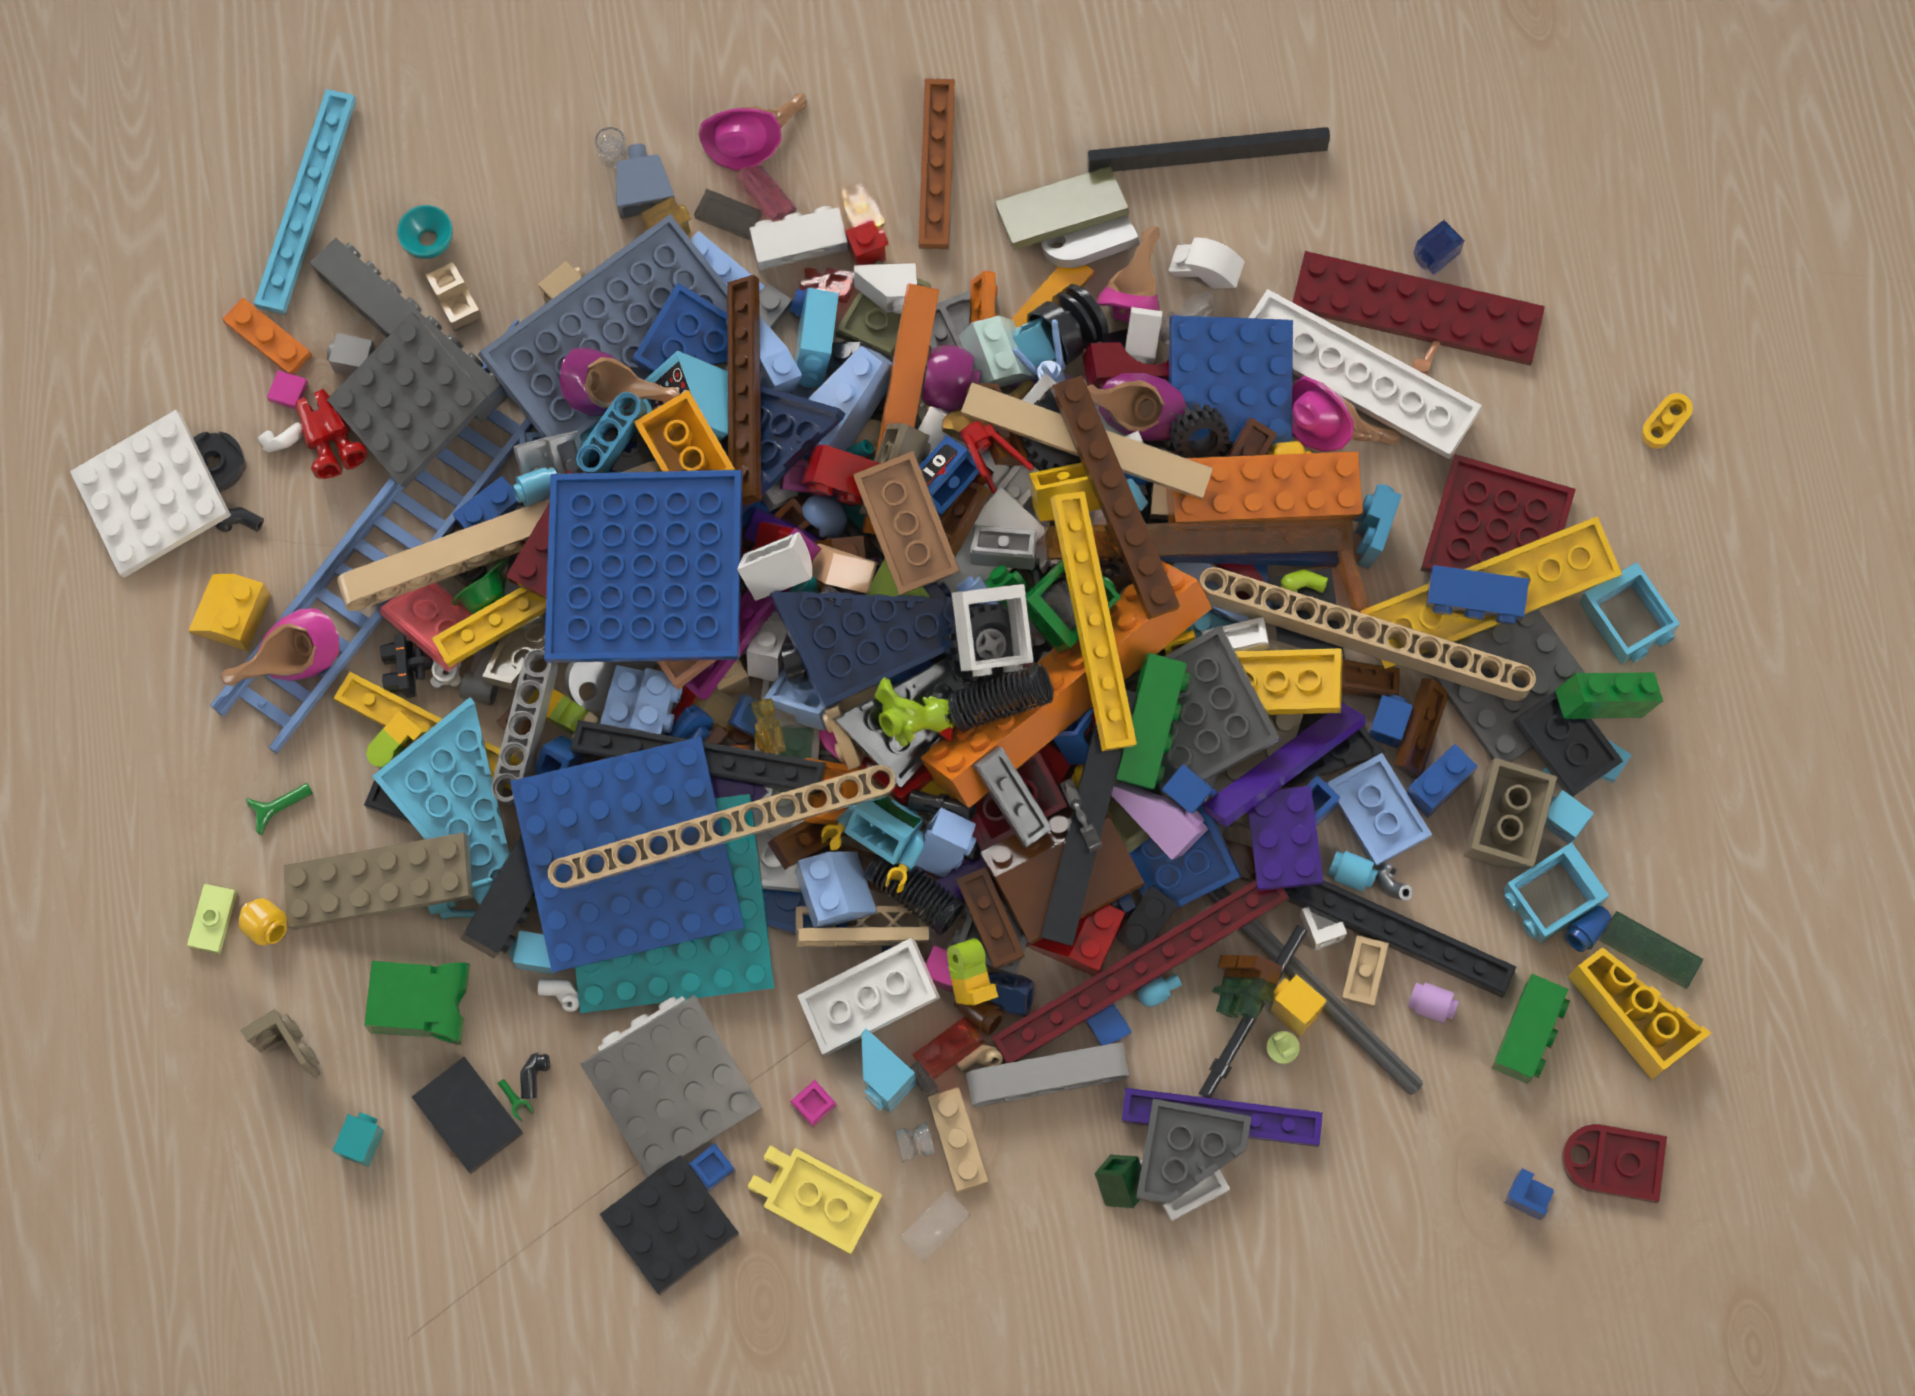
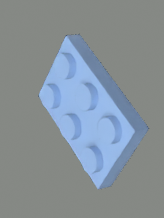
[1327,753,1432,868]

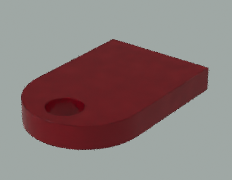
[1562,1124,1667,1203]

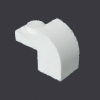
[1168,237,1245,289]

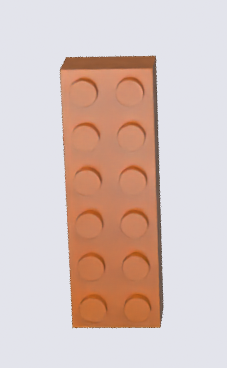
[1166,451,1363,528]

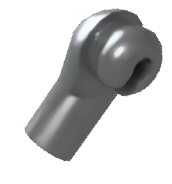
[1376,863,1413,901]

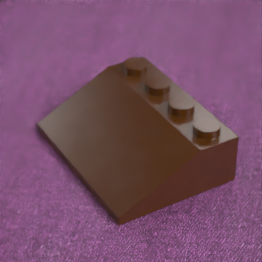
[980,806,1144,945]

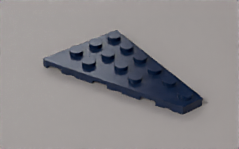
[719,385,846,514]
[769,590,987,709]

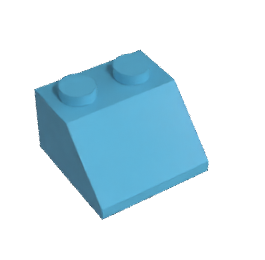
[862,1029,917,1113]

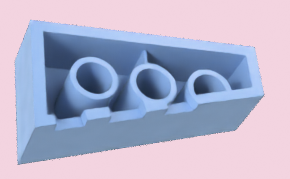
[803,346,892,460]

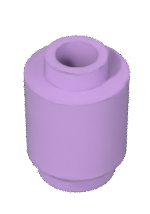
[1408,982,1459,1024]

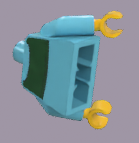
[822,796,924,893]

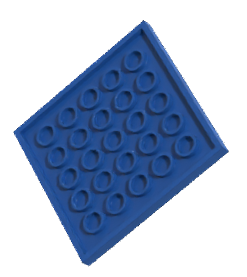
[544,470,743,663]
[510,737,745,972]

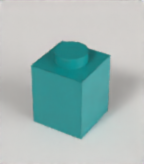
[332,1112,384,1167]

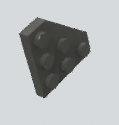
[1136,1099,1252,1205]

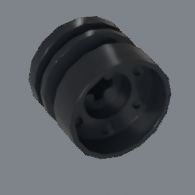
[1027,284,1109,365]

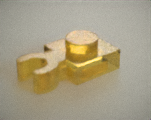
[842,183,885,229]
[752,698,786,754]

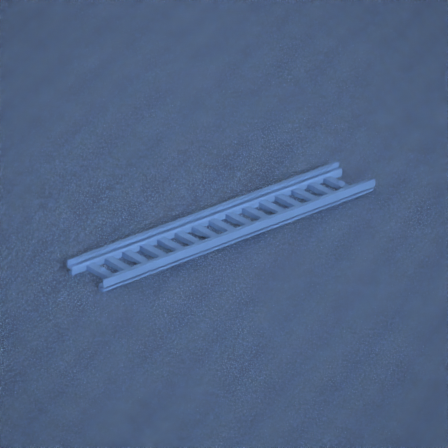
[210,319,534,754]

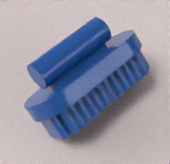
[665,705,713,742]

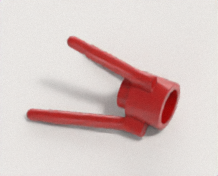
[959,420,1034,493]

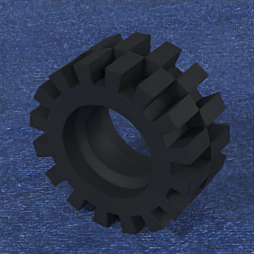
[1169,404,1230,458]

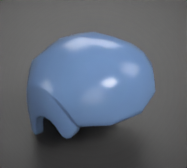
[802,495,847,539]

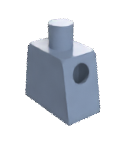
[616,144,677,219]

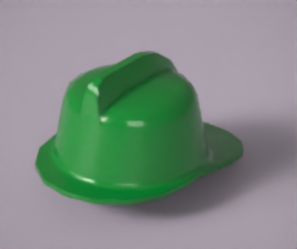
[451,557,509,615]

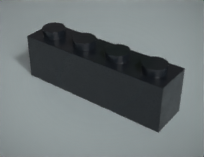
[460,834,535,958]

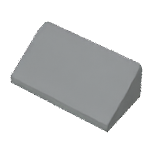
[970,525,1038,570]

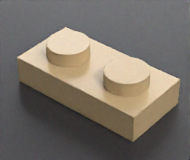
[1341,935,1389,1008]

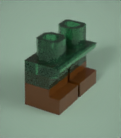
[1211,955,1283,1019]

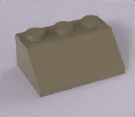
[858,423,931,517]
[1463,758,1557,869]

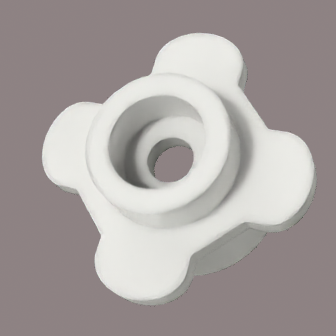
[430,660,462,688]

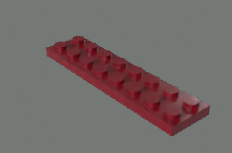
[1292,251,1545,366]

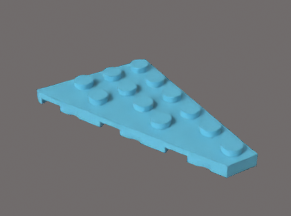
[372,697,509,905]

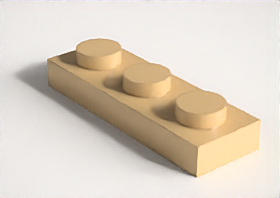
[928,1087,988,1193]

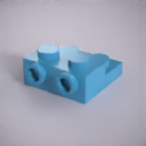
[1354,484,1402,569]

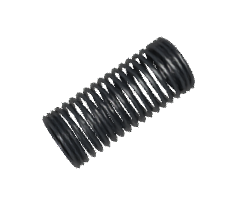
[948,663,1054,732]
[864,854,965,935]

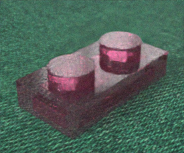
[737,165,797,220]

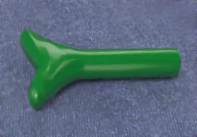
[246,783,313,835]

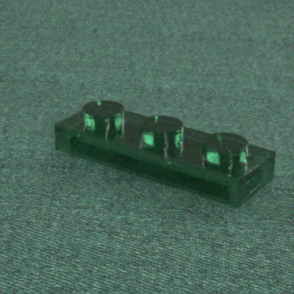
[1599,911,1704,989]

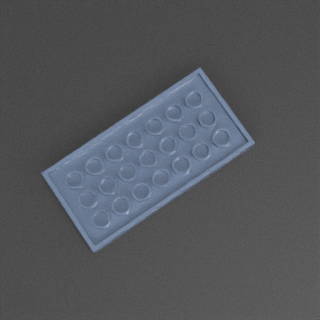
[478,214,727,438]

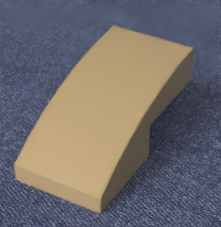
[426,262,482,330]

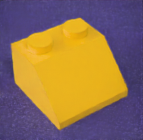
[188,574,271,651]

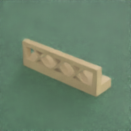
[795,906,929,947]

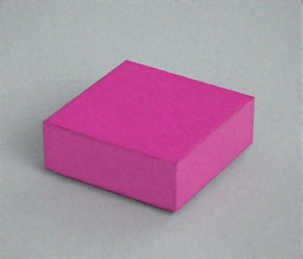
[267,370,308,410]
[790,1080,837,1127]

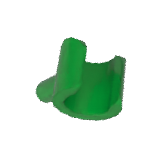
[497,1078,534,1122]

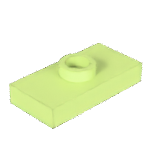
[187,884,237,954]

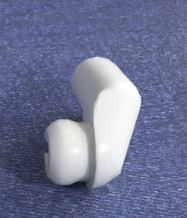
[258,422,303,452]
[538,979,580,1012]

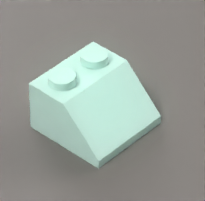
[958,316,1034,387]

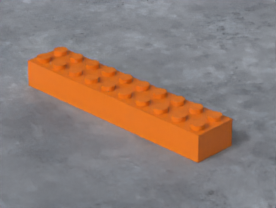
[920,561,1212,808]

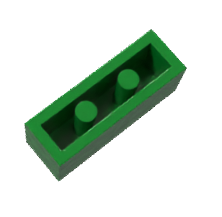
[1555,672,1663,719]
[1491,974,1570,1084]

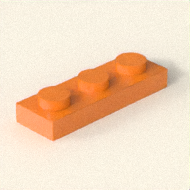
[222,298,312,375]

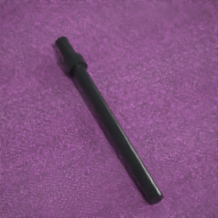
[1198,925,1308,1098]

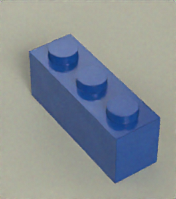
[1426,565,1529,625]

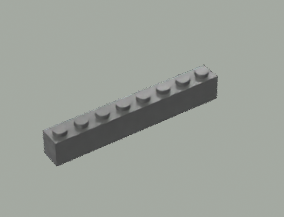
[310,238,508,423]

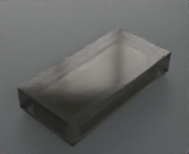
[694,189,762,240]

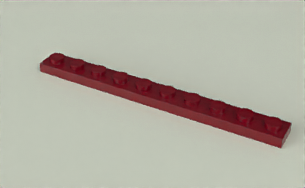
[992,880,1289,1063]

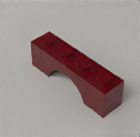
[1082,342,1169,389]

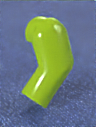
[1281,569,1328,593]

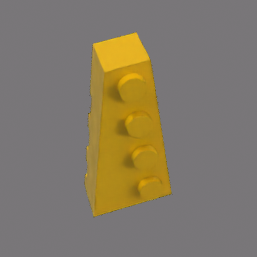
[1567,947,1712,1080]

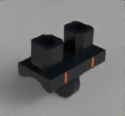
[380,634,433,698]

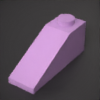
[1111,782,1208,860]

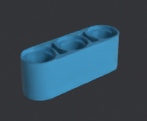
[576,392,647,473]

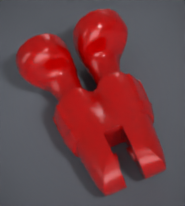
[296,389,368,479]

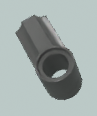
[459,641,499,706]

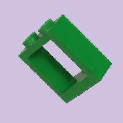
[1025,559,1121,653]

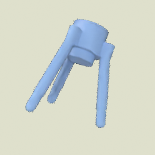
[1013,319,1066,383]

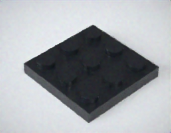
[599,1155,739,1295]

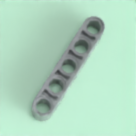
[491,649,558,806]
[966,1043,1130,1107]

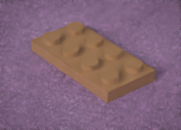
[853,451,961,595]

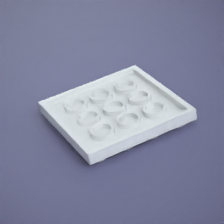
[70,410,231,578]

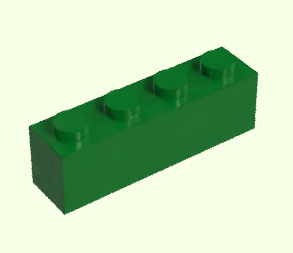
[1115,653,1190,790]

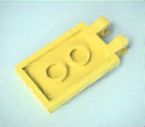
[748,1146,882,1255]

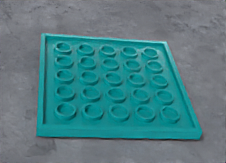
[575,794,775,1013]

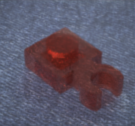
[799,267,854,304]

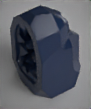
[988,972,1034,1016]

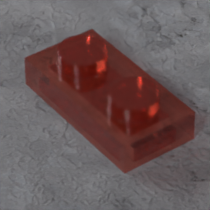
[912,1017,985,1081]

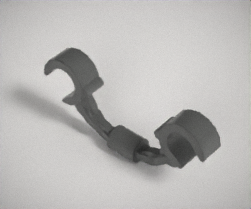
[1060,778,1103,852]

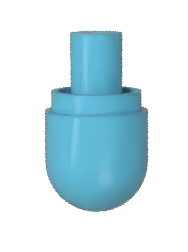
[1137,973,1182,1007]

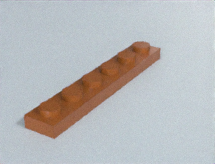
[918,78,955,249]

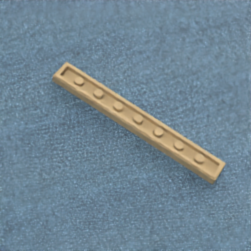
[961,383,1213,500]

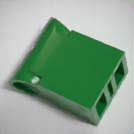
[364,961,470,1045]

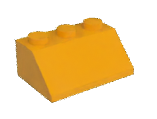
[634,390,735,472]

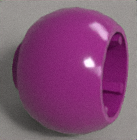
[921,344,981,412]

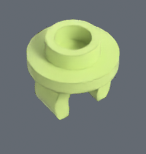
[1267,1031,1300,1064]

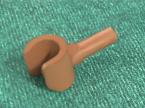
[1412,341,1440,376]

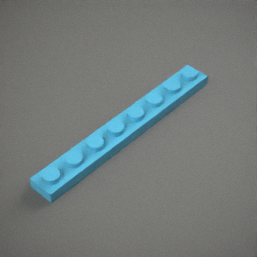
[254,89,357,315]

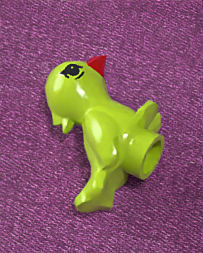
[875,678,956,746]

